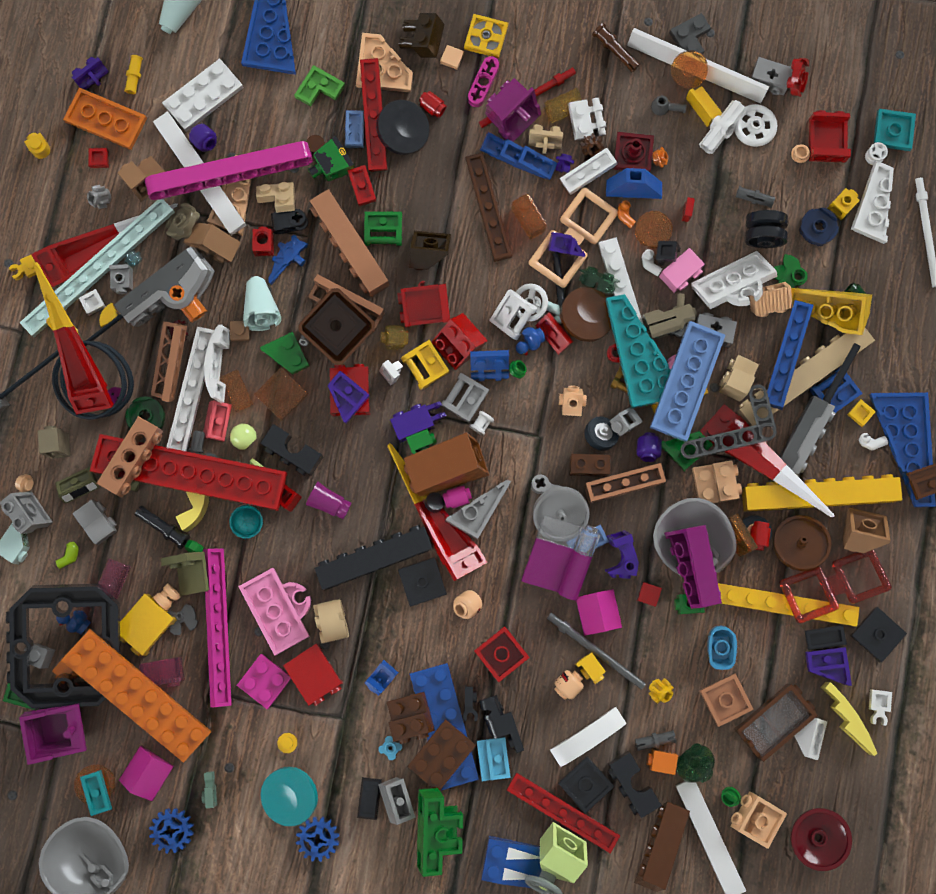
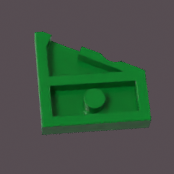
[260,332,309,375]
[662,431,713,472]

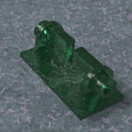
[579,266,620,294]

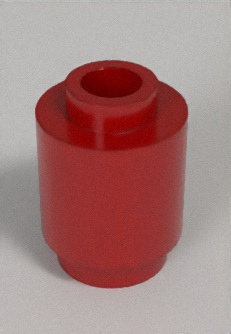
[419,91,447,118]
[749,521,771,551]

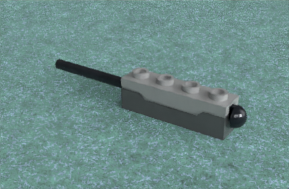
[779,343,861,475]

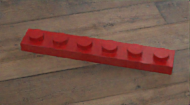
[360,58,387,172]
[506,772,620,854]

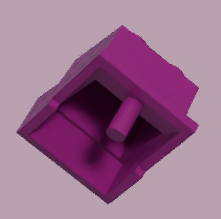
[485,78,541,142]
[19,703,87,765]

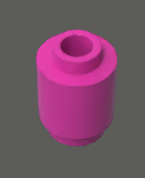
[443,485,472,509]

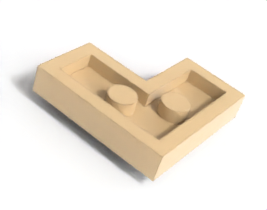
[256,182,295,213]

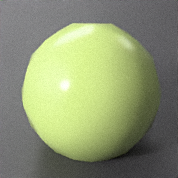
[230,423,257,450]

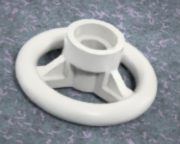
[516,284,548,321]

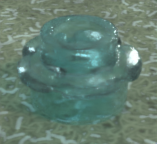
[124,250,143,267]

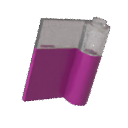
[521,515,600,600]

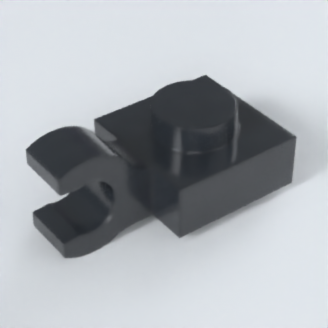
[463,686,478,721]

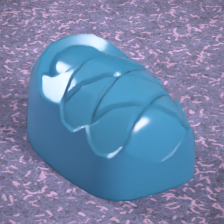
[707,625,737,670]

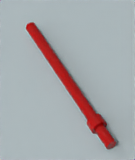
[478,67,576,128]

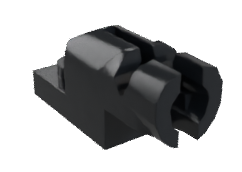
[479,695,524,753]

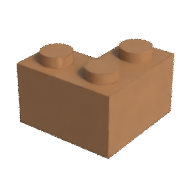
[118,156,165,202]
[183,223,241,263]

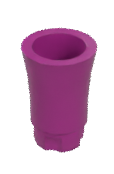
[306,482,352,519]

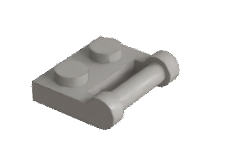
[441,373,489,423]

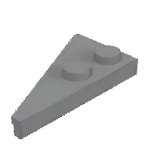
[445,480,511,540]

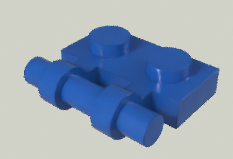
[470,350,509,381]

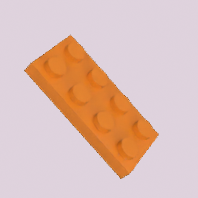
[63,88,147,150]

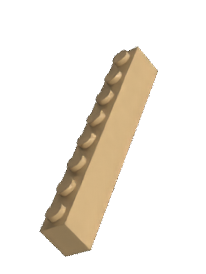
[736,328,875,426]

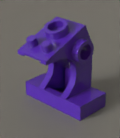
[605,530,639,579]

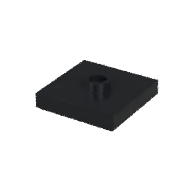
[398,558,447,607]
[850,607,907,662]
[558,756,614,814]

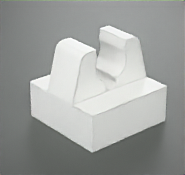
[379,360,403,385]

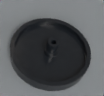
[376,100,429,155]

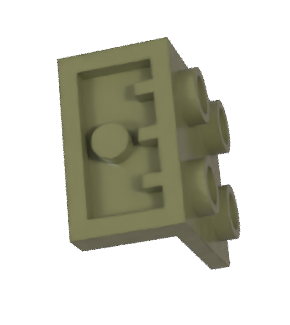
[160,552,209,596]

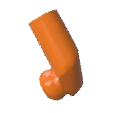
[618,200,636,229]

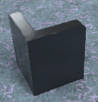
[656,241,681,266]

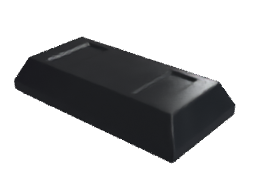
[804,625,847,650]
[357,777,382,820]

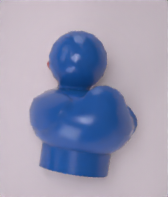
[516,327,545,356]
[56,610,91,635]

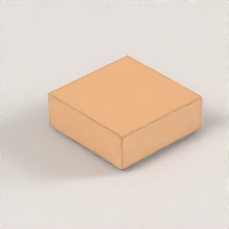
[440,45,464,70]

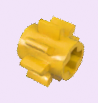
[648,678,674,704]

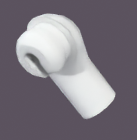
[642,249,662,277]
[859,433,888,450]

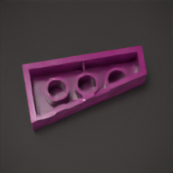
[664,525,722,609]

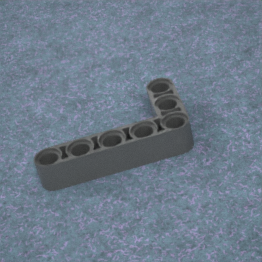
[681,385,777,459]

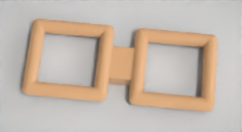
[529,187,618,288]

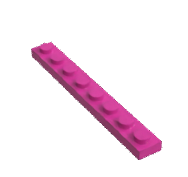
[203,549,232,707]

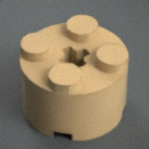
[313,599,349,643]

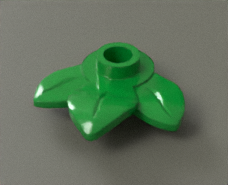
[773,254,808,288]

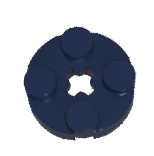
[799,208,839,246]

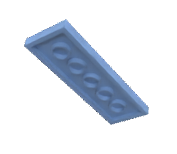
[650,321,725,442]

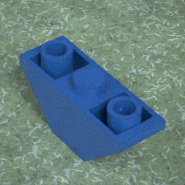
[606,168,662,199]

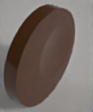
[560,287,612,342]
[773,515,831,571]

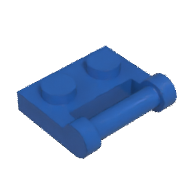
[810,368,862,413]

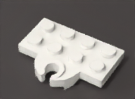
[691,251,777,309]

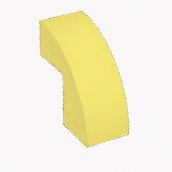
[176,492,209,532]

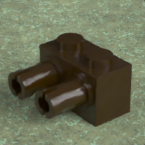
[398,13,445,58]

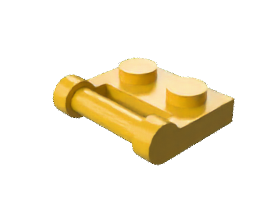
[401,340,450,390]

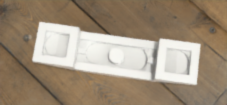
[204,325,230,403]
[550,707,627,767]

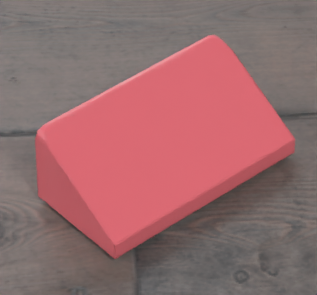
[203,400,232,442]

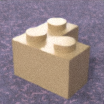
[719,355,759,402]

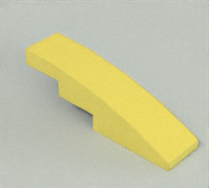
[820,682,877,756]

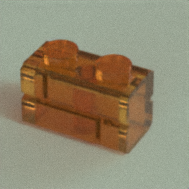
[511,193,547,239]

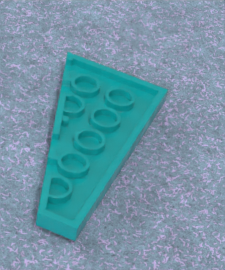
[605,294,671,409]

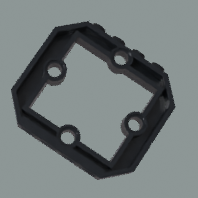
[6,584,120,709]

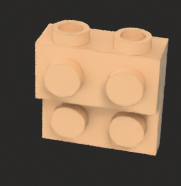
[692,460,742,503]
[730,791,787,849]

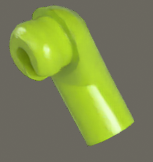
[56,542,79,569]

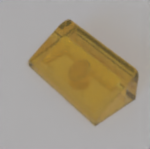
[544,88,582,123]

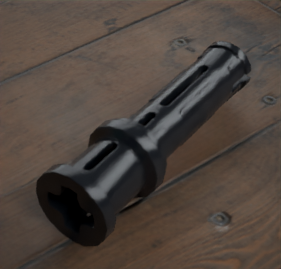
[135,505,190,549]

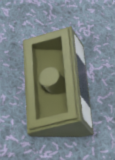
[55,467,99,504]

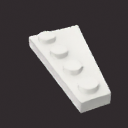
[851,161,894,244]

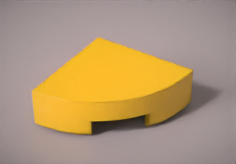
[99,303,120,328]

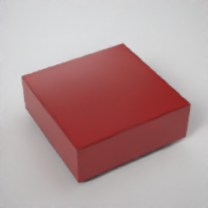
[88,148,109,168]
[682,197,695,222]
[637,582,662,607]

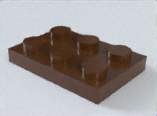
[407,719,476,790]

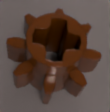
[580,133,604,157]

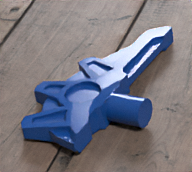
[268,235,308,285]

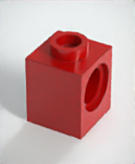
[252,227,274,256]

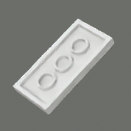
[162,58,244,132]

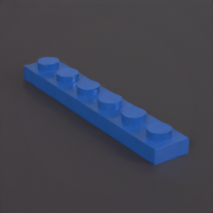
[767,300,814,410]

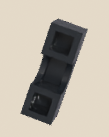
[261,424,323,476]
[608,751,662,818]

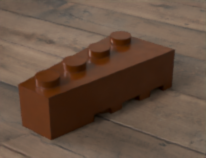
[634,802,690,892]

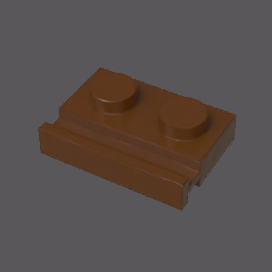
[906,463,936,500]

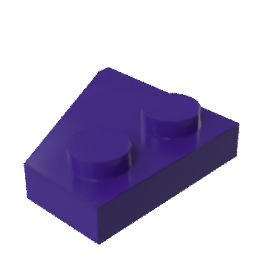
[328,371,370,424]
[805,647,852,686]

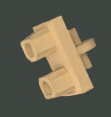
[528,124,563,154]

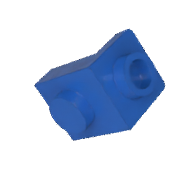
[364,660,399,696]

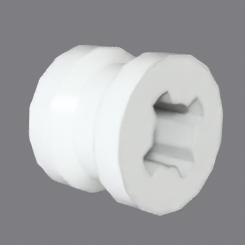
[865,142,888,165]

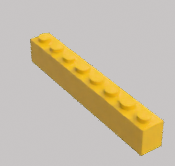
[742,474,902,512]

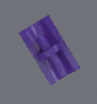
[72,57,109,90]

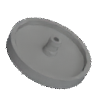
[533,487,590,541]

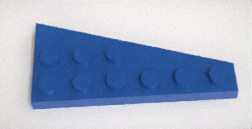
[241,0,296,75]
[869,392,936,507]

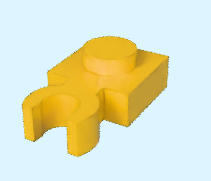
[9,255,36,280]

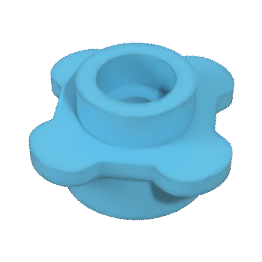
[379,736,402,760]

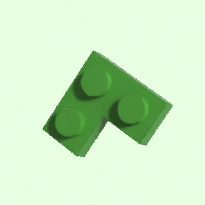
[294,65,345,107]

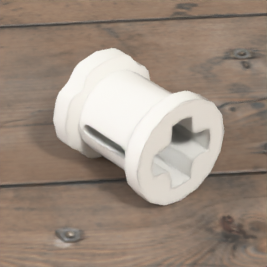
[470,411,494,436]

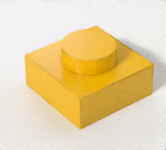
[847,400,876,427]

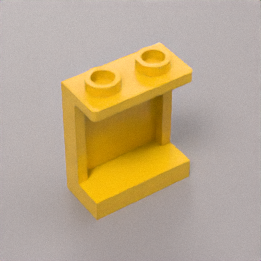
[120,594,177,656]

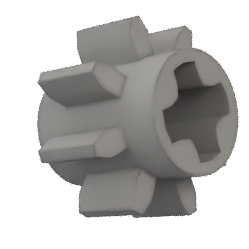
[87,185,111,209]

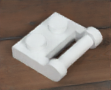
[489,289,537,340]

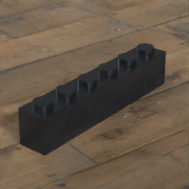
[314,525,433,591]

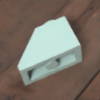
[0,523,30,564]

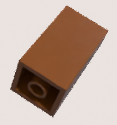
[404,432,489,497]

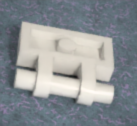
[568,98,606,140]

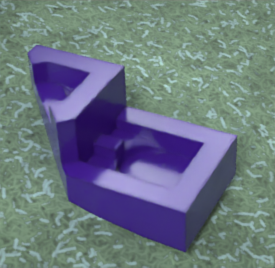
[548,232,585,257]

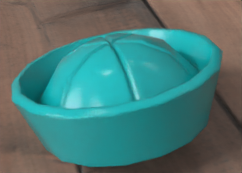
[229,505,263,539]

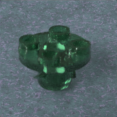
[677,743,715,783]

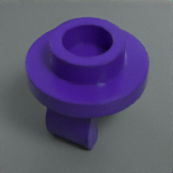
[556,154,574,173]

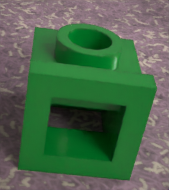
[406,429,437,454]
[674,594,705,614]

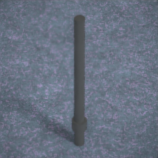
[547,613,646,690]

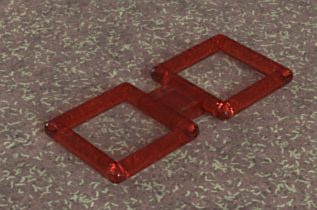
[779,549,892,623]

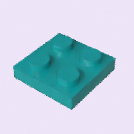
[873,109,916,151]

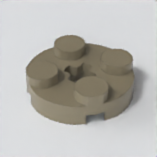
[165,203,200,240]

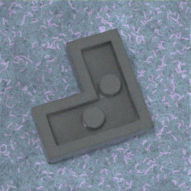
[669,13,711,56]

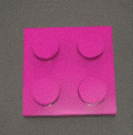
[236,654,291,710]

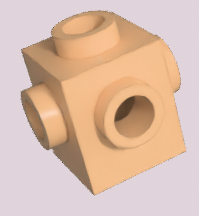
[559,386,587,416]

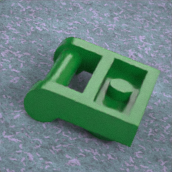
[364,212,402,246]

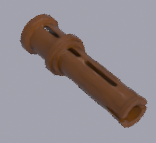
[592,23,640,73]

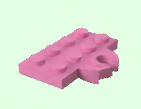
[238,568,311,656]

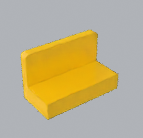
[686,86,722,127]

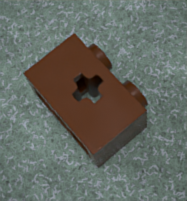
[569,454,610,477]

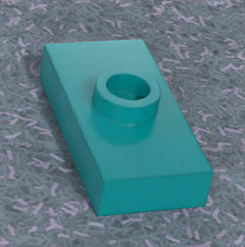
[80,770,112,816]

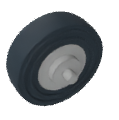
[584,417,619,451]

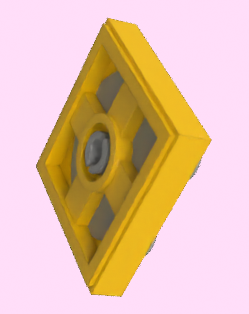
[464,14,509,59]

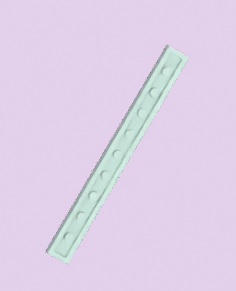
[20,199,175,337]

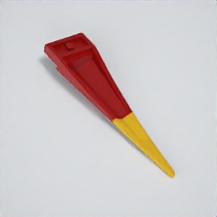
[34,262,114,414]
[388,443,487,581]

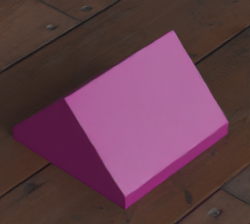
[576,589,622,636]
[119,745,174,801]

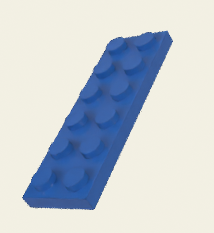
[410,663,479,790]

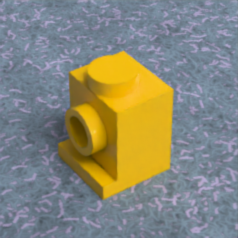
[827,188,860,220]
[575,652,606,684]

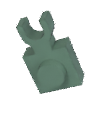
[202,771,217,808]

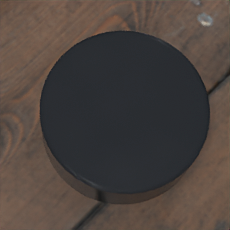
[424,492,445,513]

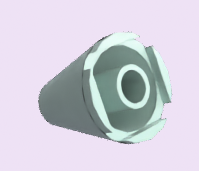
[159,0,202,34]
[243,276,281,331]

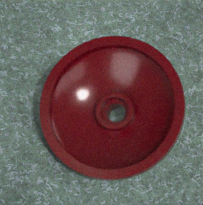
[791,808,852,871]

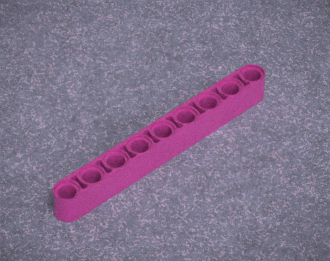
[144,141,313,200]

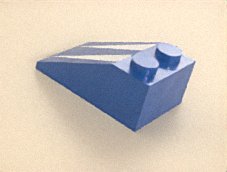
[481,836,542,888]

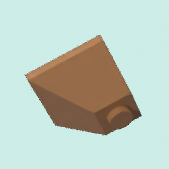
[843,508,891,553]

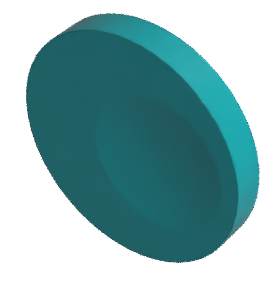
[261,767,318,826]

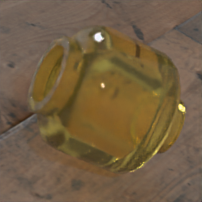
[380,325,408,350]

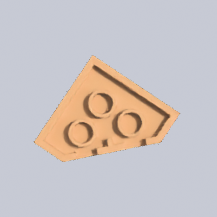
[356,33,413,93]

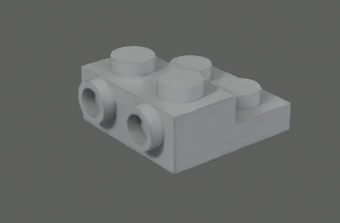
[0,492,53,534]

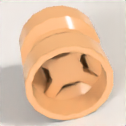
[153,583,181,611]

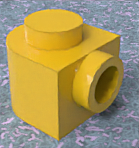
[24,133,50,159]

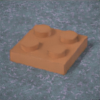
[699,673,754,727]

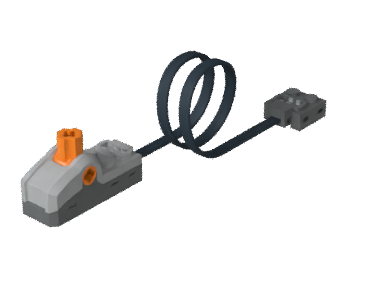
[0,247,215,420]

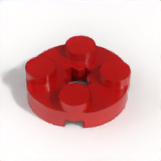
[787,58,809,97]

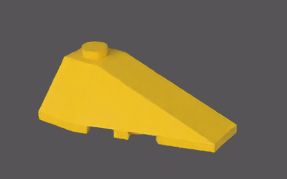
[791,288,872,335]

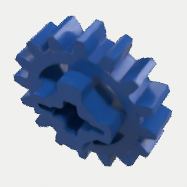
[149,808,194,854]
[296,816,340,862]

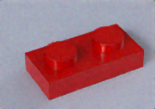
[348,165,376,207]
[535,313,573,355]

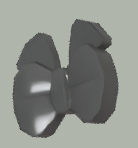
[167,604,198,635]

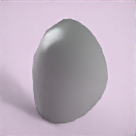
[653,498,736,576]
[39,817,129,894]

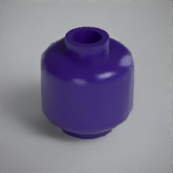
[189,124,217,152]
[636,432,662,462]

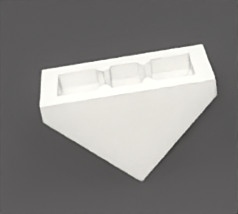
[794,718,827,760]

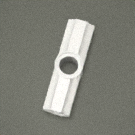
[699,100,746,154]

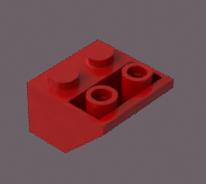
[431,313,488,370]

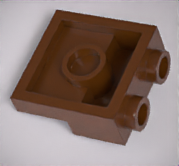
[387,692,435,744]

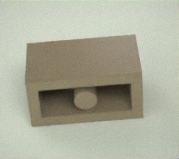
[37,426,71,459]

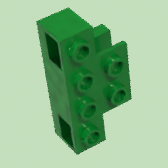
[417,788,463,877]

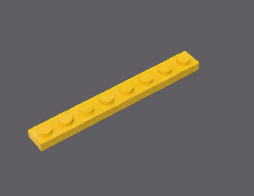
[718,583,860,627]

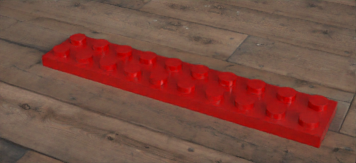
[90,434,287,511]

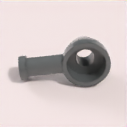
[651,95,687,116]

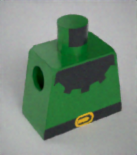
[308,136,355,182]

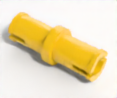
[124,55,143,95]

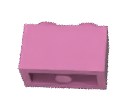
[659,248,705,293]

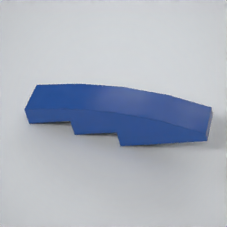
[480,132,557,180]

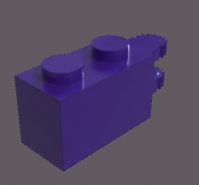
[390,401,446,443]

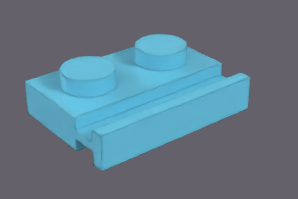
[477,737,511,781]

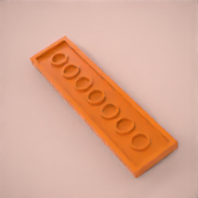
[61,629,211,763]

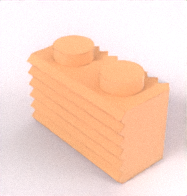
[749,282,793,317]

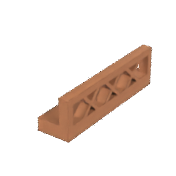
[308,274,385,333]
[151,321,187,402]

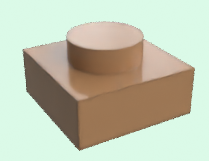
[230,321,250,342]

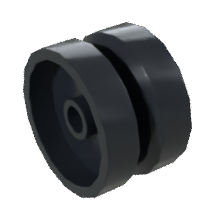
[745,210,788,249]

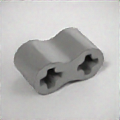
[531,474,562,494]

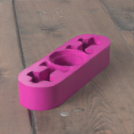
[468,56,499,107]

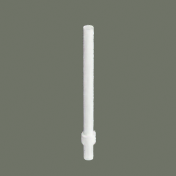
[915,178,936,288]

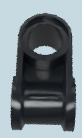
[271,209,308,234]

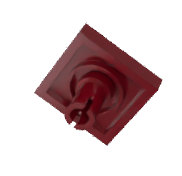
[613,132,654,172]

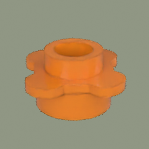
[653,147,668,168]

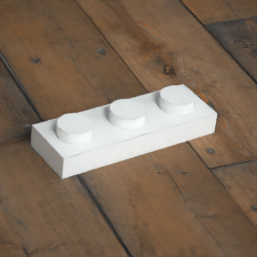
[560,148,617,195]

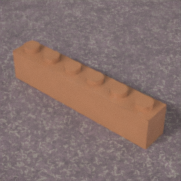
[309,189,389,297]

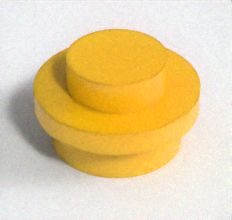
[277,733,297,753]

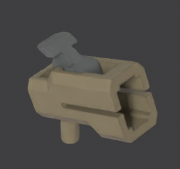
[642,293,697,340]

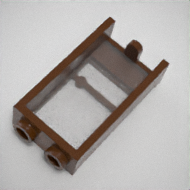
[734,684,818,762]

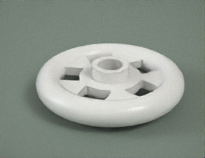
[734,104,778,147]

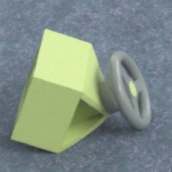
[525,822,588,894]

